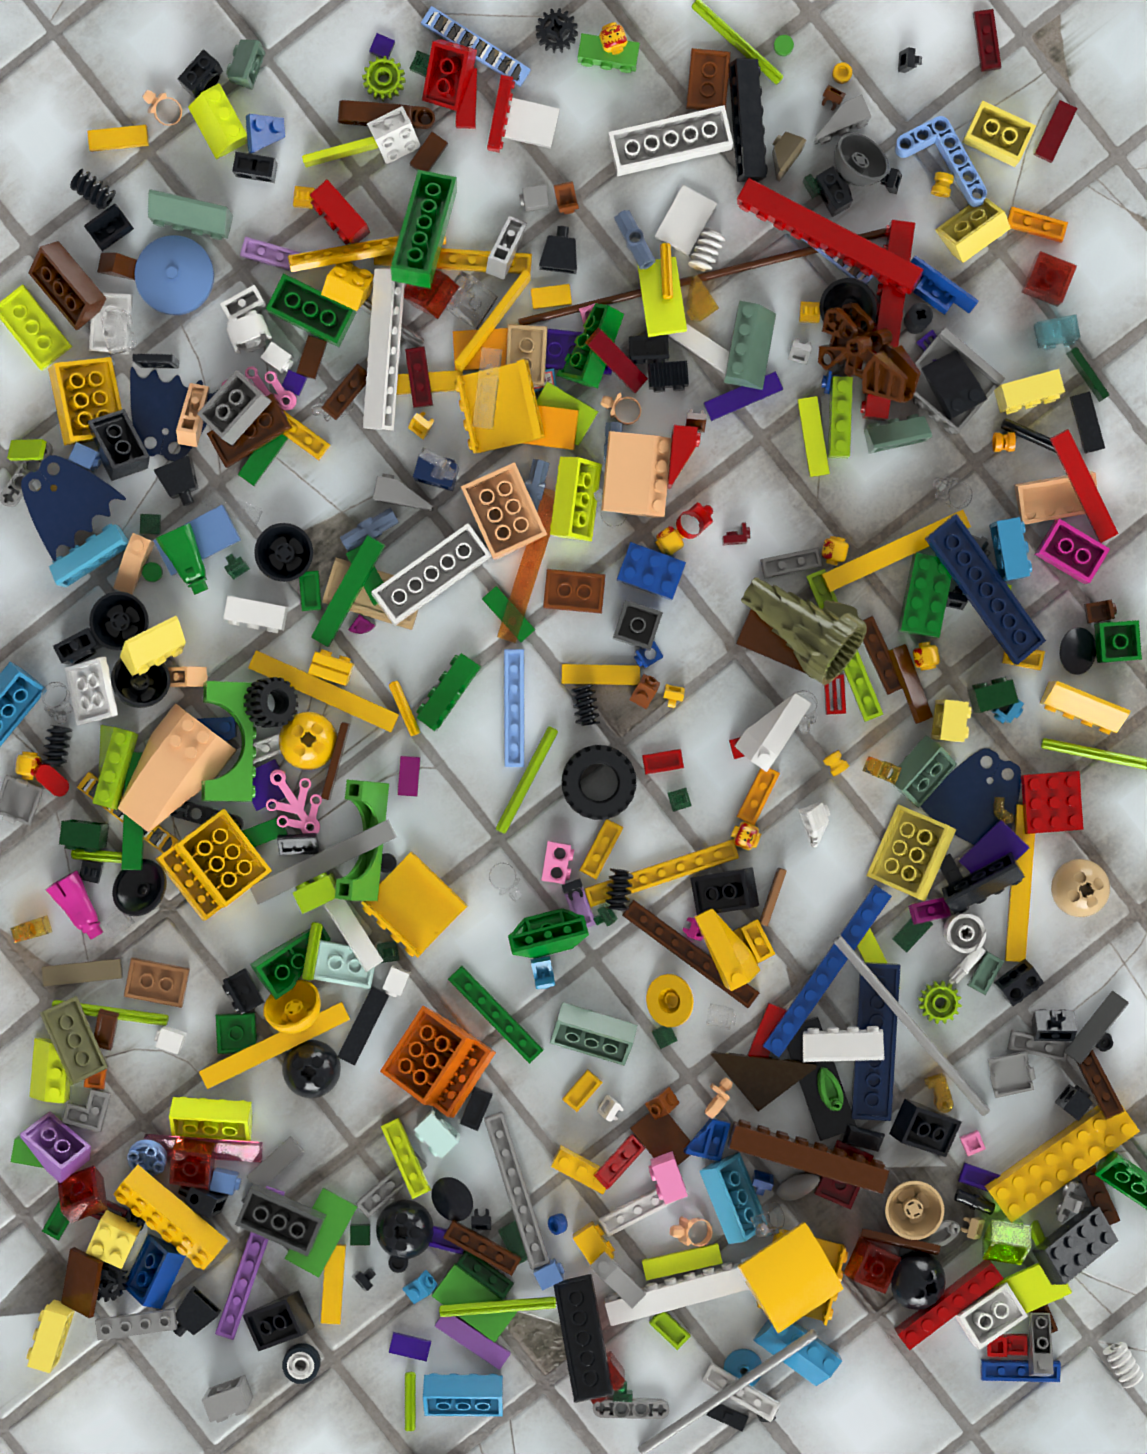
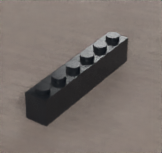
[728,58,768,182]

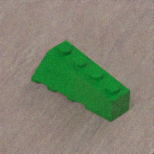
[556,303,624,388]
[416,653,481,731]
[1095,1151,1147,1210]

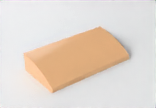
[1014,471,1097,524]

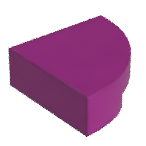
[348,614,375,634]

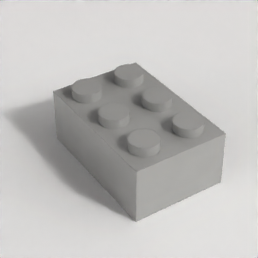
[197,370,272,445]

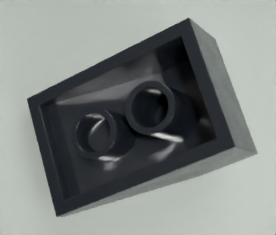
[921,350,987,420]
[87,409,150,481]
[690,867,759,915]
[889,1099,962,1157]
[242,1290,315,1352]

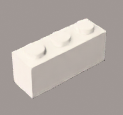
[223,596,288,633]

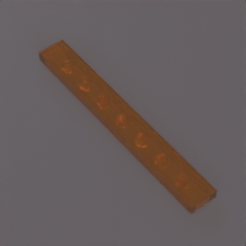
[497,488,555,643]

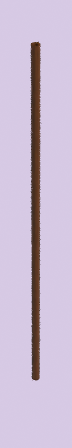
[518,228,885,325]

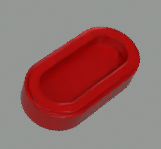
[34,764,69,797]

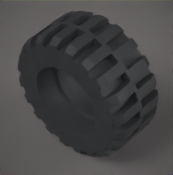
[561,745,637,820]

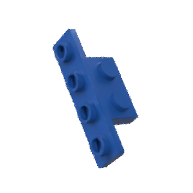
[910,256,979,315]

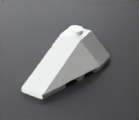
[735,692,812,772]
[799,802,830,847]

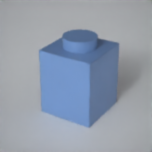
[68,442,102,472]
[209,1167,241,1195]
[533,1258,565,1291]

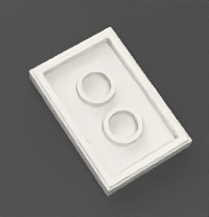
[503,98,560,149]
[654,185,717,256]
[89,292,133,354]

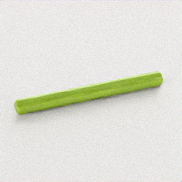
[692,0,784,84]
[496,726,558,834]
[1041,738,1147,770]
[51,1000,169,1026]
[439,1297,556,1317]

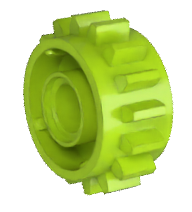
[362,56,406,101]
[918,980,962,1024]

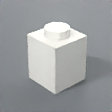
[261,342,293,374]
[383,965,411,997]
[154,1026,187,1054]

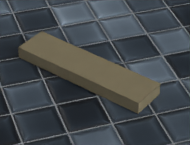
[42,958,123,986]

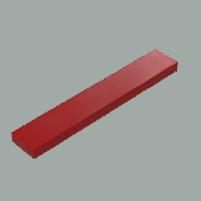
[1049,429,1119,543]

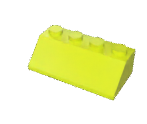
[550,456,602,542]
[169,1097,253,1144]

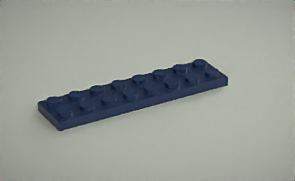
[925,514,1046,665]
[851,962,901,1121]

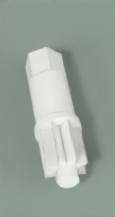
[948,947,986,985]

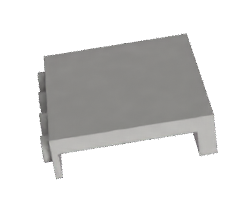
[913,327,1006,435]

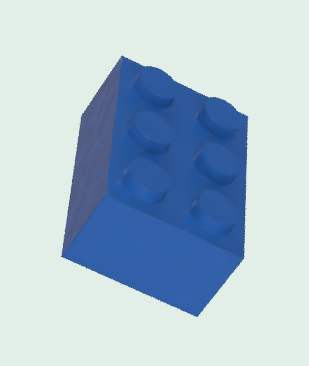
[617,542,686,601]

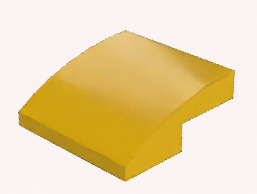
[733,919,775,963]

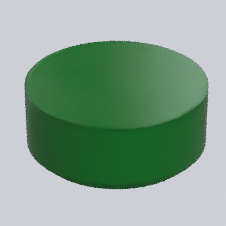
[142,562,163,582]

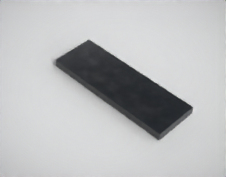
[787,1016,857,1141]
[553,1274,614,1403]

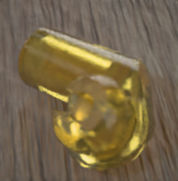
[994,797,1014,824]

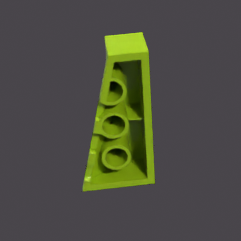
[92,725,138,810]

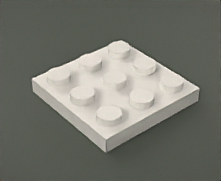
[65,657,118,725]

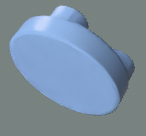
[127,1140,168,1176]

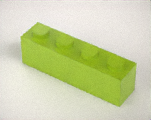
[828,376,853,458]

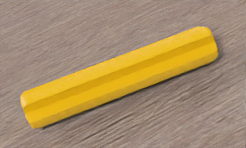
[660,243,673,299]
[389,681,420,736]

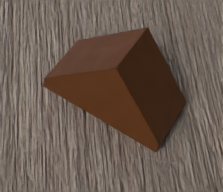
[97,253,137,280]

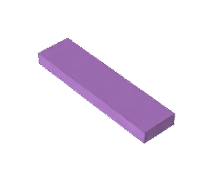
[435,1316,511,1370]

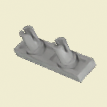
[95,1308,178,1340]

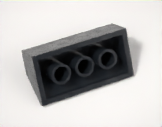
[942,852,1025,914]

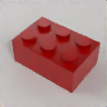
[309,179,370,245]

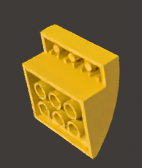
[155,809,272,921]
[737,1222,843,1333]

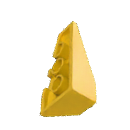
[694,908,760,991]

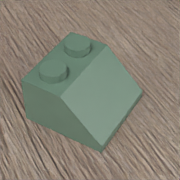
[226,39,265,90]

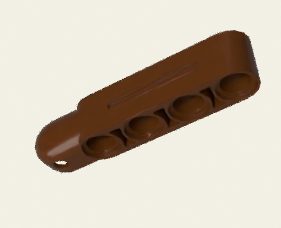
[337,100,435,129]

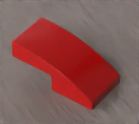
[987,1334,1028,1357]

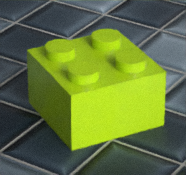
[293,872,336,914]

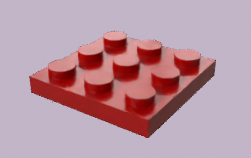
[1021,771,1084,834]

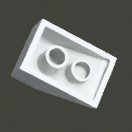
[955,1283,1028,1350]

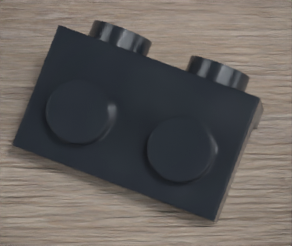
[84,204,134,252]
[629,335,670,364]
[222,968,265,1015]

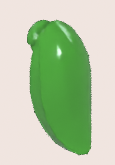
[818,1067,843,1111]

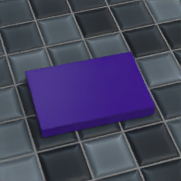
[959,820,1029,873]

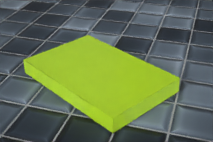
[537,382,599,446]

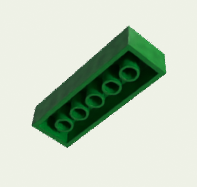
[391,170,457,288]

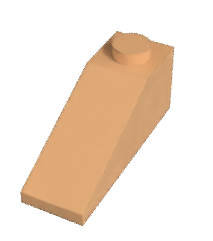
[176,383,209,447]
[113,533,155,595]

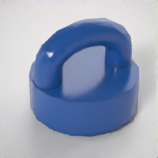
[548,1213,568,1235]

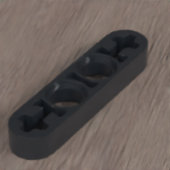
[170,801,244,830]

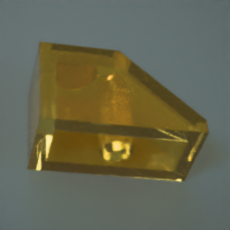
[686,275,719,322]

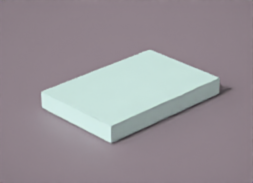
[314,940,378,989]

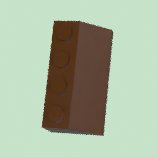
[28,241,107,330]

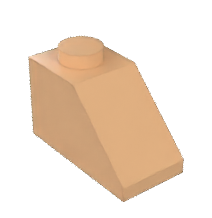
[167,667,208,687]

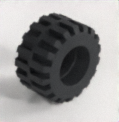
[243,677,298,728]

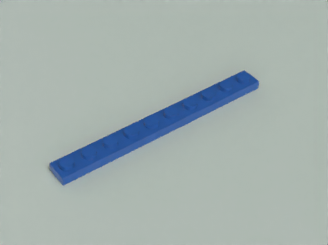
[763,885,892,1057]

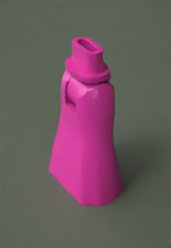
[45,870,103,940]

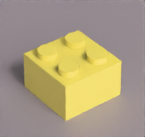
[86,1210,142,1269]

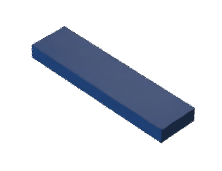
[981,1359,1061,1382]

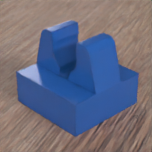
[752,1170,774,1196]

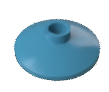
[724,1349,762,1386]

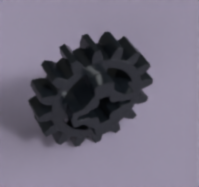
[535,8,578,53]
[97,1260,129,1302]

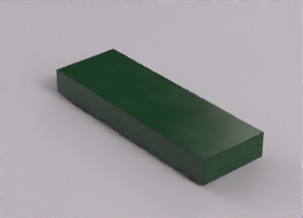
[1066,347,1110,402]
[455,1250,514,1300]

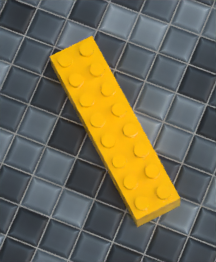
[985,1105,1140,1223]

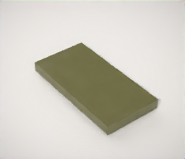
[40,996,108,1085]

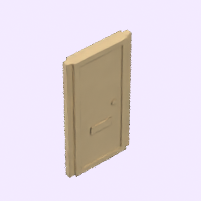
[322,558,419,630]

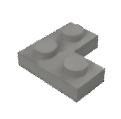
[62,1088,111,1132]

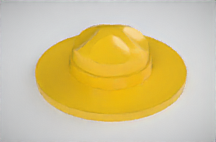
[646,974,694,1027]

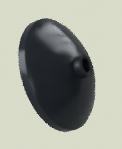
[819,278,878,331]
[112,859,167,916]

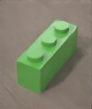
[578,33,640,73]

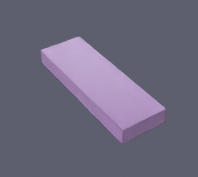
[240,237,301,273]

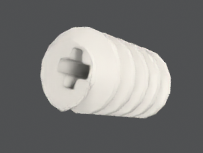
[688,227,725,272]
[1103,1342,1144,1388]

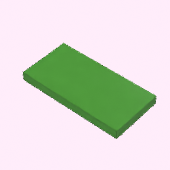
[284,1188,357,1278]
[432,1263,518,1343]

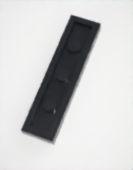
[337,986,390,1066]

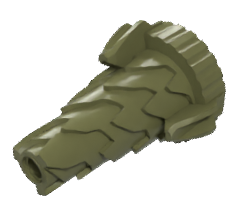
[741,577,867,685]

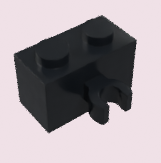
[1031,1009,1077,1041]

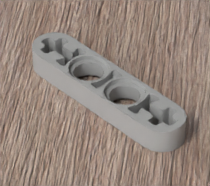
[0,442,53,507]
[593,1397,669,1419]

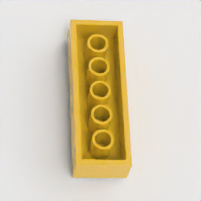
[113,1164,229,1270]

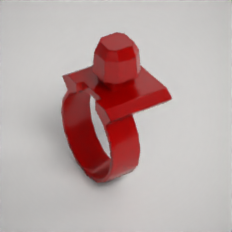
[676,502,713,539]

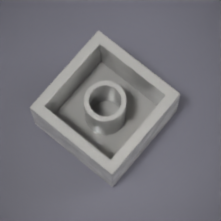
[202,1375,253,1423]

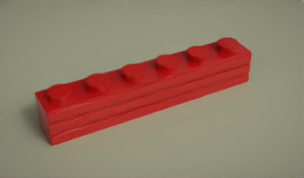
[487,75,515,153]

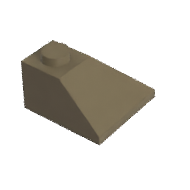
[772,131,807,182]

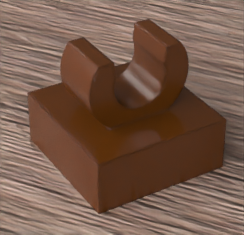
[822,85,846,111]
[685,409,707,433]

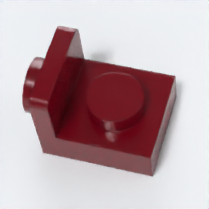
[722,522,750,546]

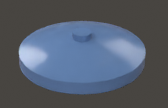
[135,235,214,315]

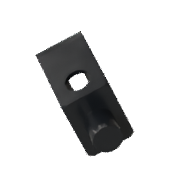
[539,226,577,274]
[154,456,198,506]
[178,1183,228,1218]
[173,1286,221,1337]

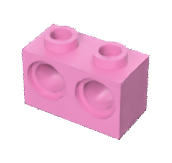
[541,841,574,884]

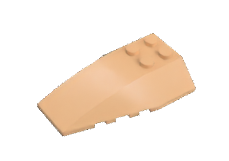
[118,703,237,832]

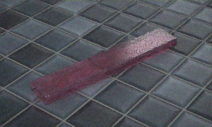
[144,1134,263,1163]

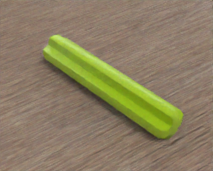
[71,849,122,863]
[302,922,323,981]
[405,1372,416,1431]

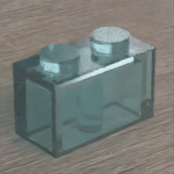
[1033,314,1081,350]

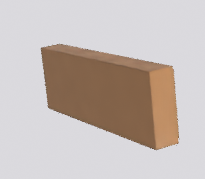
[759,867,787,927]

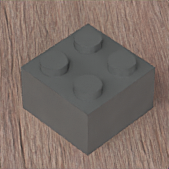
[613,600,663,651]

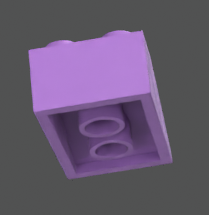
[20,1112,91,1183]

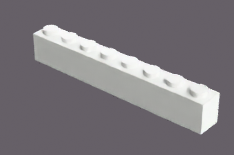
[363,269,405,431]
[604,1257,750,1326]

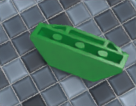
[508,908,589,959]

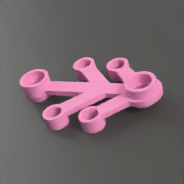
[221,366,297,410]
[266,769,322,834]

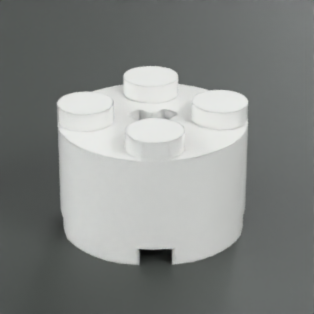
[226,310,272,354]
[943,912,986,953]

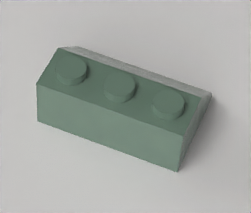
[864,414,932,454]
[887,735,957,808]

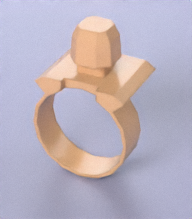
[142,90,182,126]
[600,392,641,425]
[704,1077,733,1119]
[670,1216,713,1247]

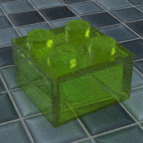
[982,1219,1031,1265]

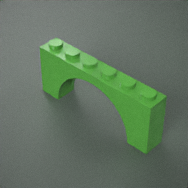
[201,681,256,802]
[335,779,389,901]

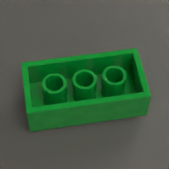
[266,273,357,347]
[897,553,952,639]

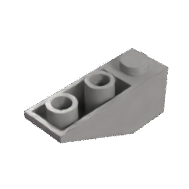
[814,95,871,145]
[1028,1313,1054,1376]

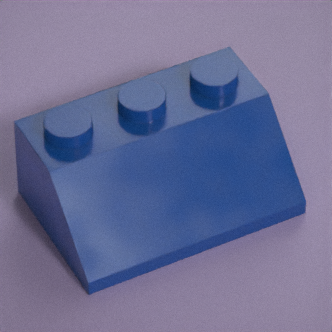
[125,1234,186,1309]

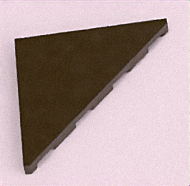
[711,1051,818,1112]

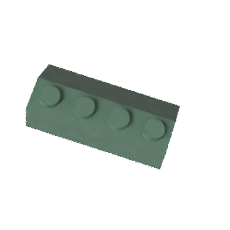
[148,189,233,240]
[724,301,776,390]
[550,1002,638,1066]

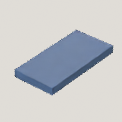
[153,505,241,576]

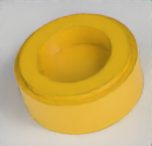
[832,62,852,84]

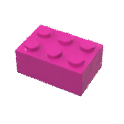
[1034,519,1110,584]

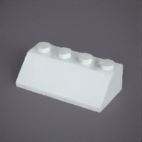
[803,1026,884,1062]

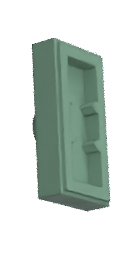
[967,951,1004,995]

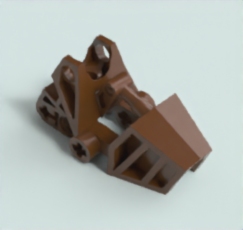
[818,303,921,403]

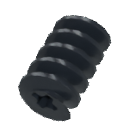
[70,169,116,209]
[904,303,933,334]
[571,684,600,726]
[41,725,73,767]
[604,868,634,911]

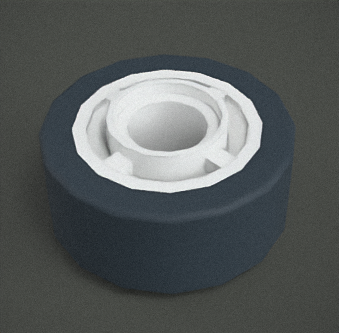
[282,1343,321,1384]

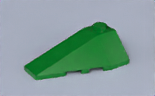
[250,927,331,1000]

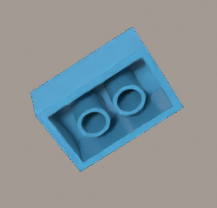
[989,517,1032,581]

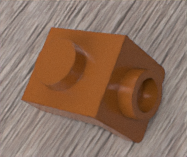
[553,181,579,214]
[629,674,660,709]
[645,1087,680,1120]

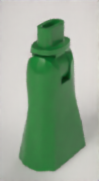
[155,523,208,595]

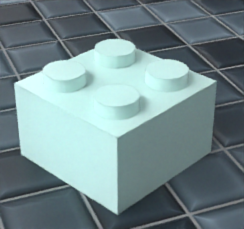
[414,1107,461,1158]

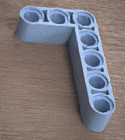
[895,116,987,207]

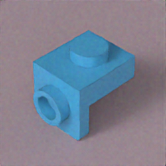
[991,699,1024,724]
[530,956,555,989]
[402,1270,438,1304]

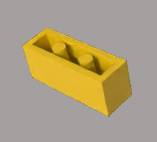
[551,1145,606,1194]

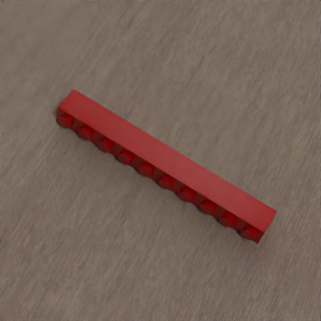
[737,178,923,295]
[860,219,915,421]

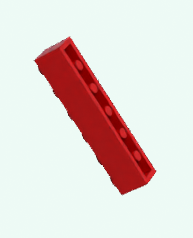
[894,1257,1004,1350]

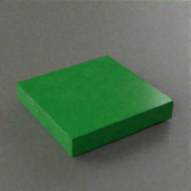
[215,1012,257,1054]

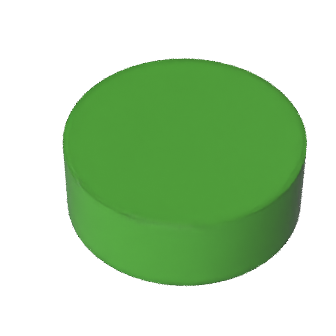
[774,35,794,56]

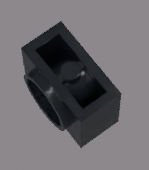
[177,49,223,99]
[813,166,853,217]
[53,628,103,665]

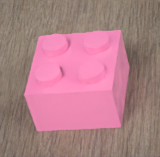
[648,1151,688,1205]

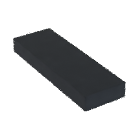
[1070,391,1105,454]

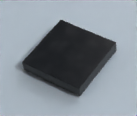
[132,354,179,369]

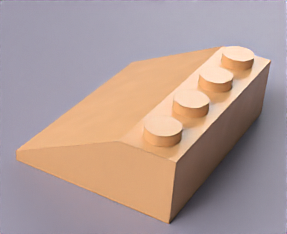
[601,431,672,518]
[461,462,547,560]

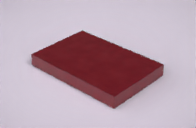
[814,1139,874,1210]

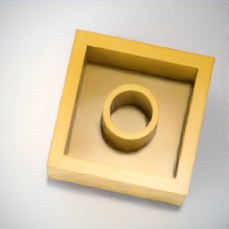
[321,262,374,311]

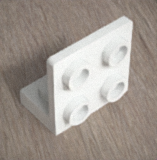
[367,106,421,164]

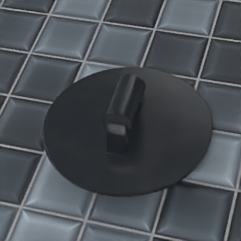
[1059,627,1096,675]
[431,1177,473,1222]

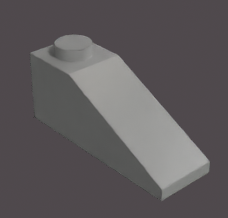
[486,216,527,280]
[373,474,433,511]

